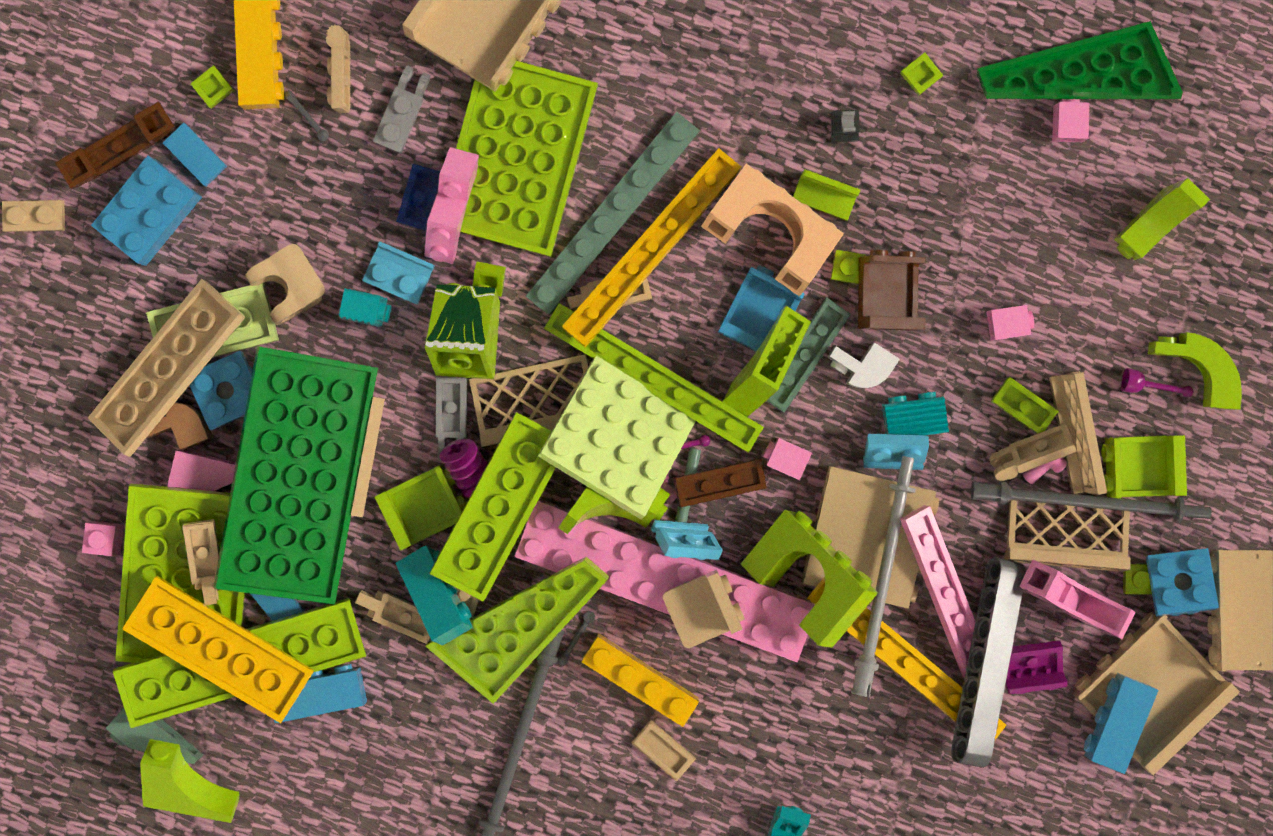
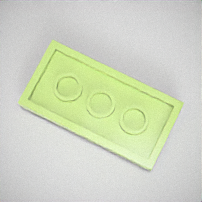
[146,283,279,358]

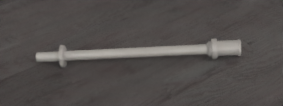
[851,456,916,697]

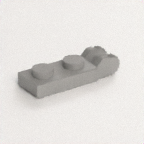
[373,66,431,154]
[436,378,467,461]

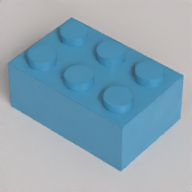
[91,155,202,266]

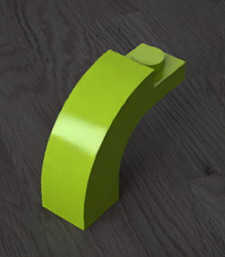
[1148,332,1242,410]

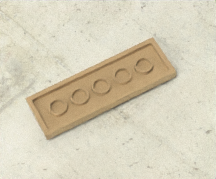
[88,279,245,457]

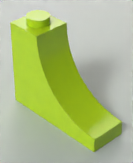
[1114,178,1210,260]
[723,306,811,417]
[558,487,670,535]
[140,739,239,823]

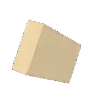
[631,719,696,782]

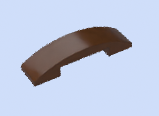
[55,101,175,189]

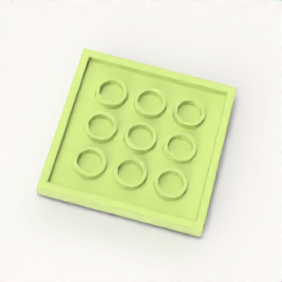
[538,355,696,519]

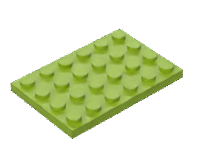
[456,61,598,257]
[115,483,245,663]

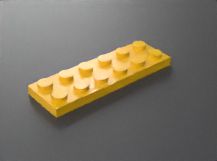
[122,575,314,723]

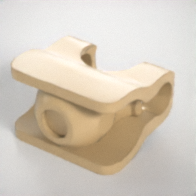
[245,244,325,325]

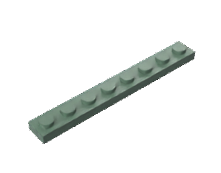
[526,112,700,315]

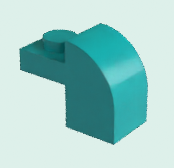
[767,806,811,836]

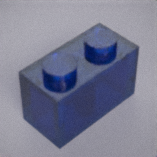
[396,164,440,232]

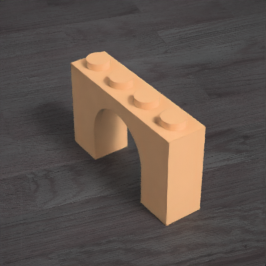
[701,164,844,296]

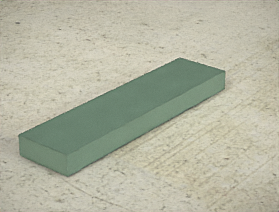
[767,297,851,413]

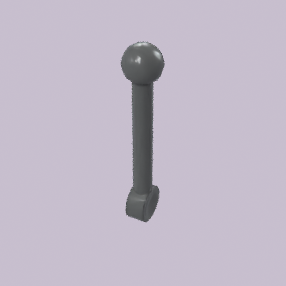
[284,90,329,141]
[557,611,595,666]

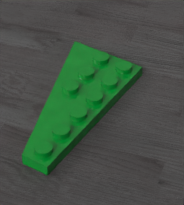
[977,21,1183,99]

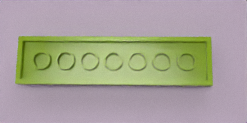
[113,598,366,728]

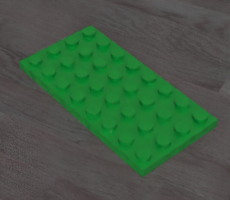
[214,346,378,604]

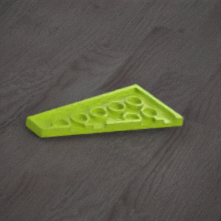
[425,557,609,704]

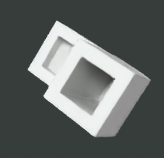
[827,343,900,388]

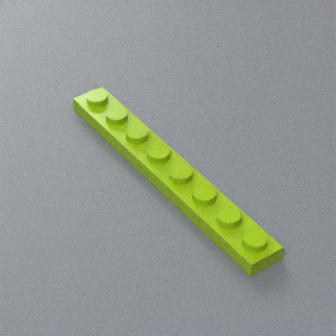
[544,303,764,453]

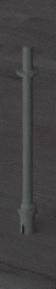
[971,481,1212,524]
[478,630,565,836]

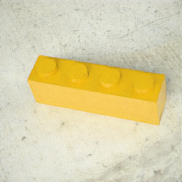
[234,0,284,110]
[582,633,699,727]

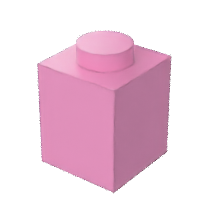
[1052,99,1089,143]
[986,305,1034,341]
[763,438,812,480]
[82,521,124,556]

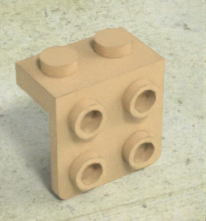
[663,569,745,648]

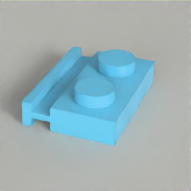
[362,241,435,305]
[863,434,929,470]
[651,520,723,560]

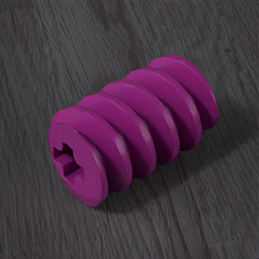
[439,439,487,500]

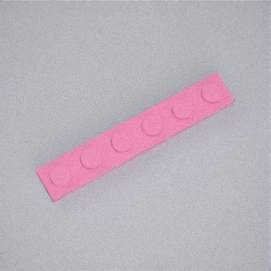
[900,505,975,678]

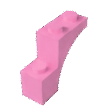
[424,147,479,264]
[1019,560,1135,639]

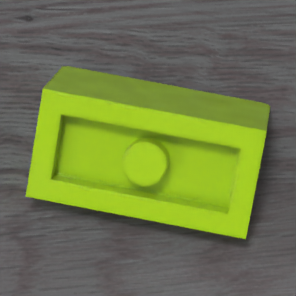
[793,169,861,221]

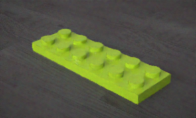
[429,412,556,602]

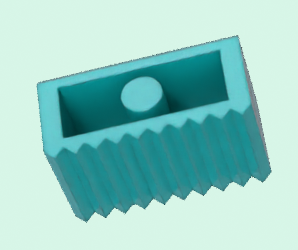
[339,288,391,327]
[882,391,949,436]

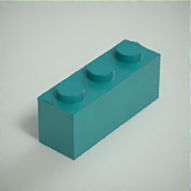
[395,545,473,646]

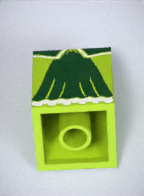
[425,283,500,379]

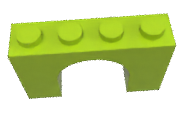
[741,510,878,648]

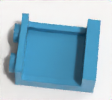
[718,265,805,351]

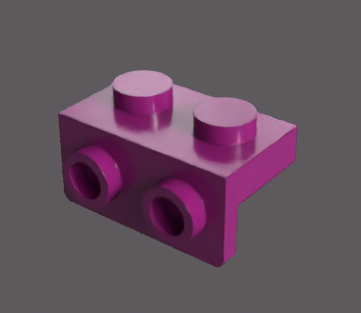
[1005,640,1067,694]

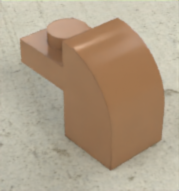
[146,403,214,450]

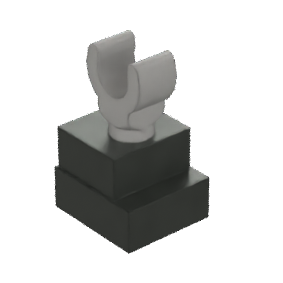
[830,110,860,143]

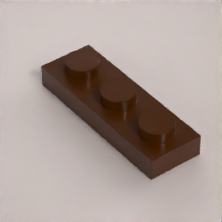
[673,458,767,508]

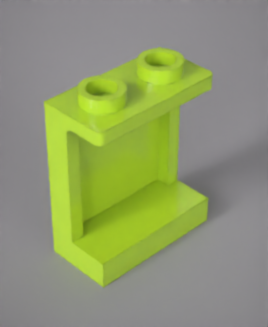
[1101,435,1187,498]
[375,464,467,551]

